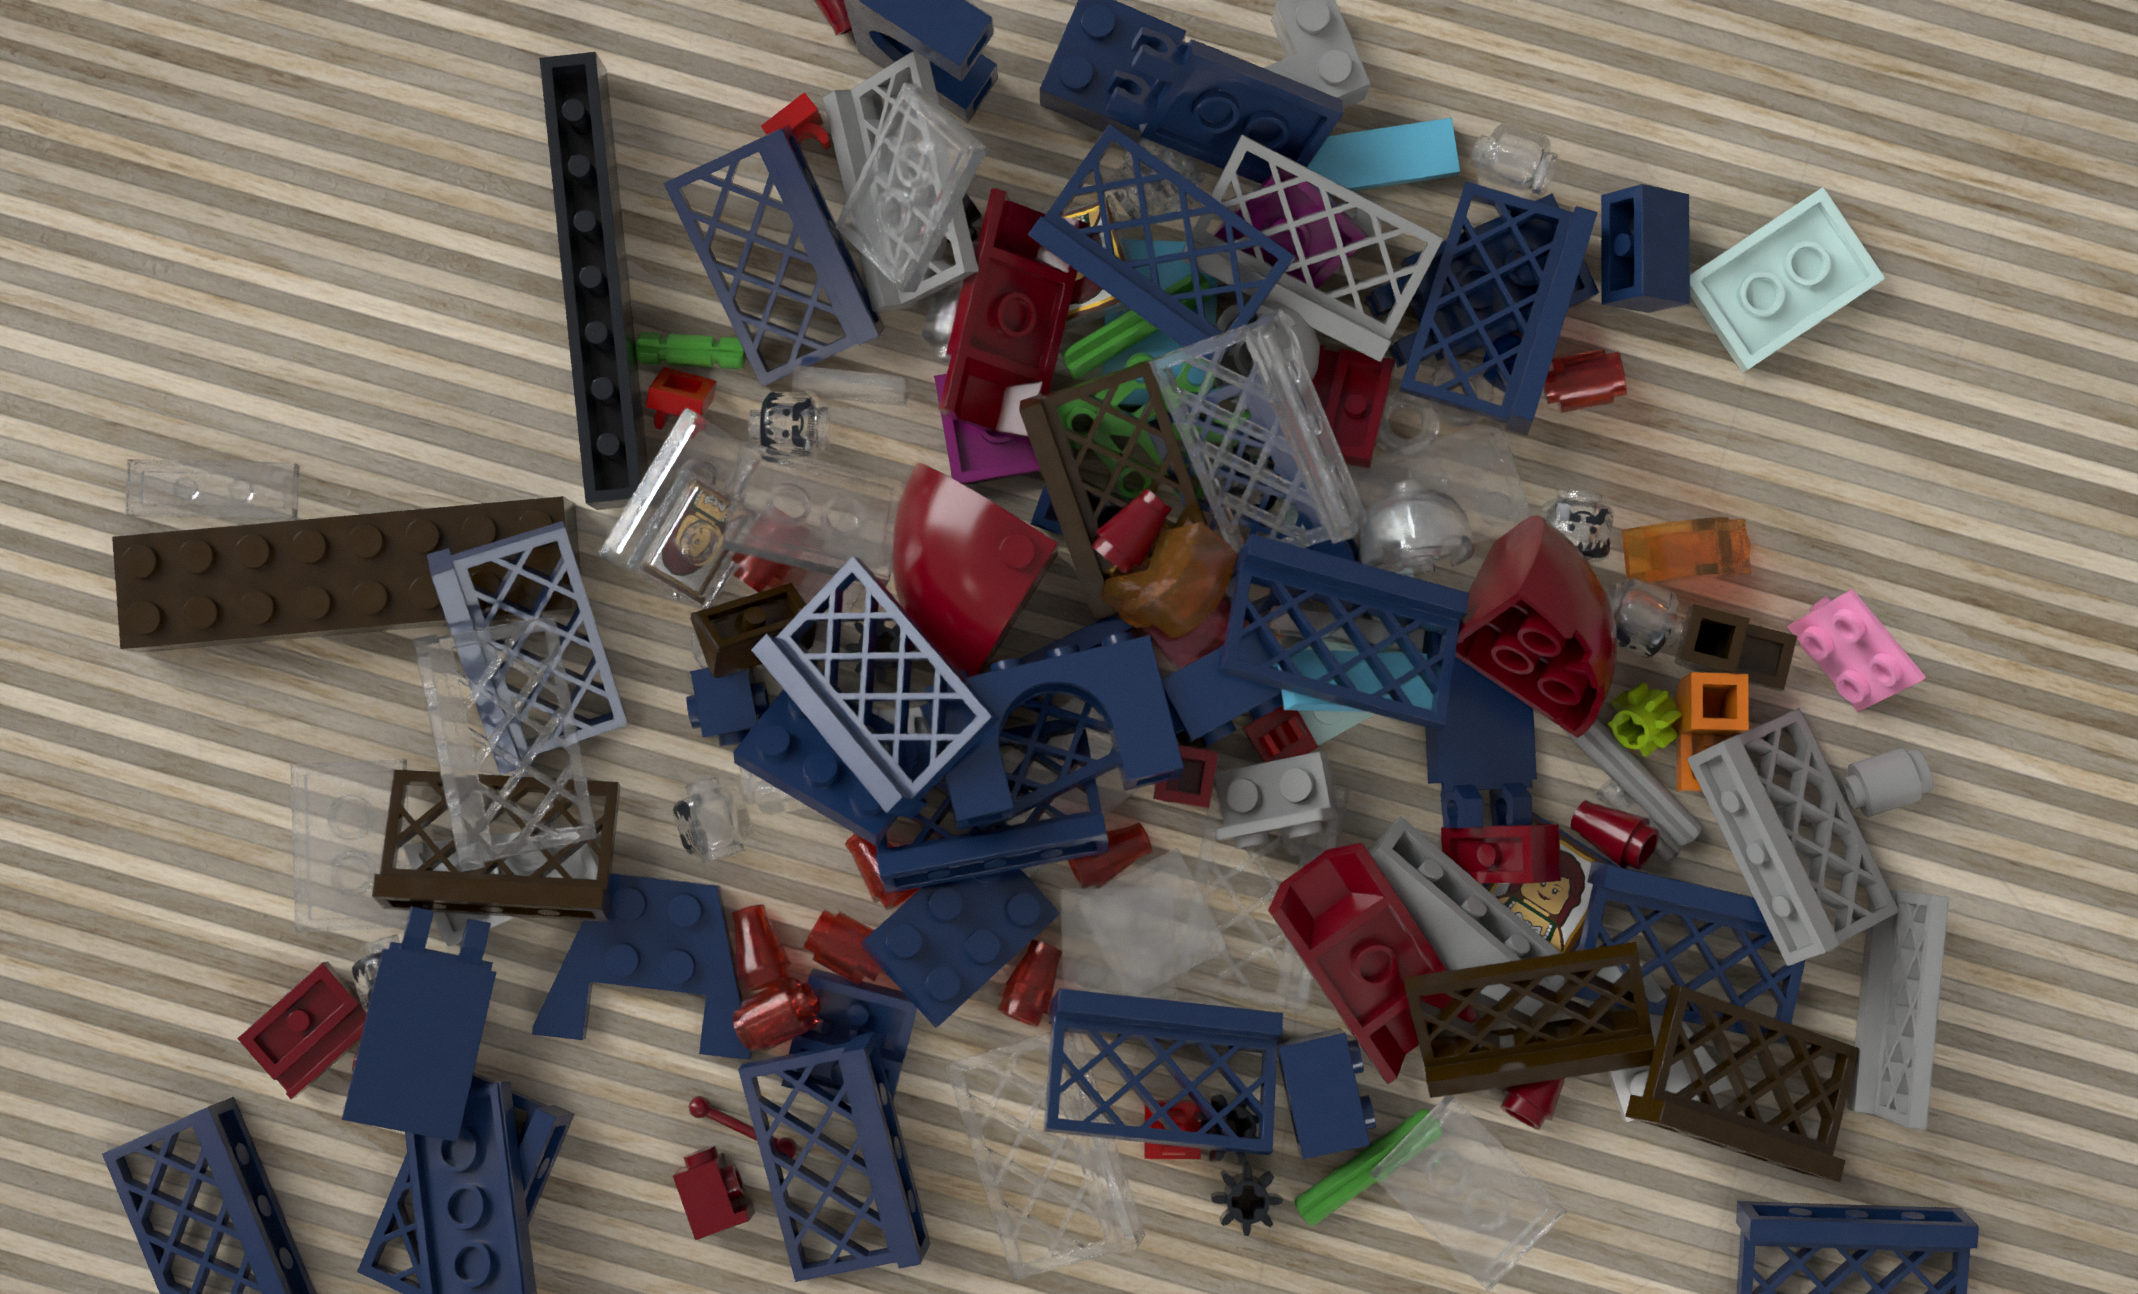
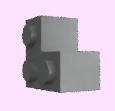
[1264,0,1371,109]

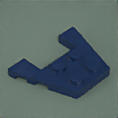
[532,873,753,1060]

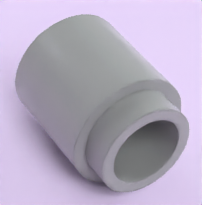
[1842,748,1933,817]

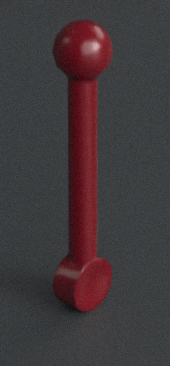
[688,1096,797,1158]

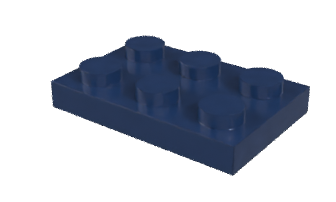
[733,689,931,846]
[860,869,1060,1028]

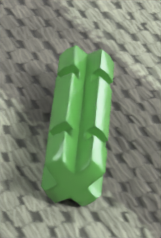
[636,332,746,369]

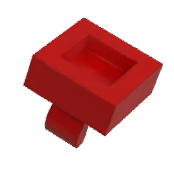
[761,92,831,150]
[646,367,717,437]
[1242,705,1320,763]
[1144,1100,1201,1160]

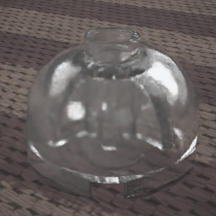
[1359,480,1475,576]

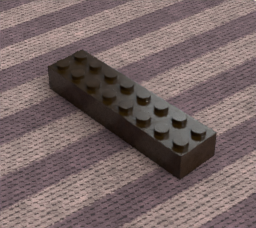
[112,496,581,652]

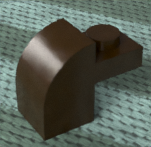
[1674,604,1798,691]

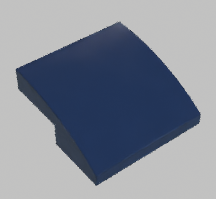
[781,968,917,1103]

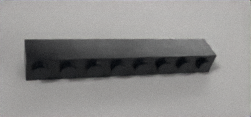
[539,52,652,510]

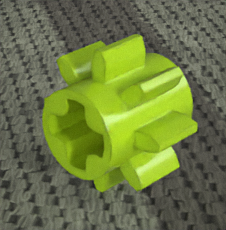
[1608,682,1682,756]

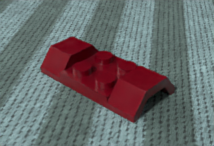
[939,188,1089,439]
[1268,843,1479,1085]

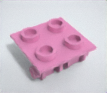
[1787,589,1926,712]

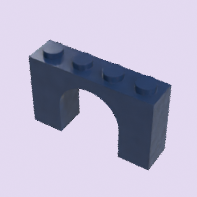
[844,0,998,123]
[925,632,1184,830]

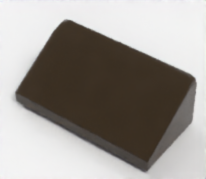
[691,583,818,678]

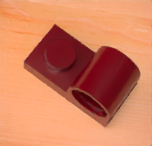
[1441,824,1561,883]

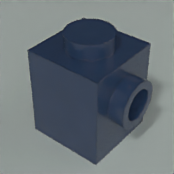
[686,667,770,747]

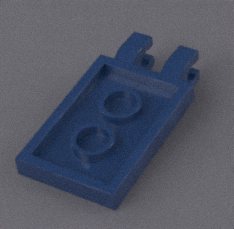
[1106,26,1344,184]
[1365,193,1599,368]
[1422,630,1537,828]
[342,907,497,1142]

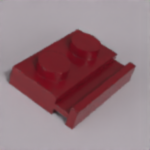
[1297,345,1395,469]
[237,961,368,1099]

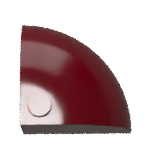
[891,463,1058,677]
[1455,515,1617,738]

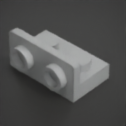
[1215,751,1339,849]

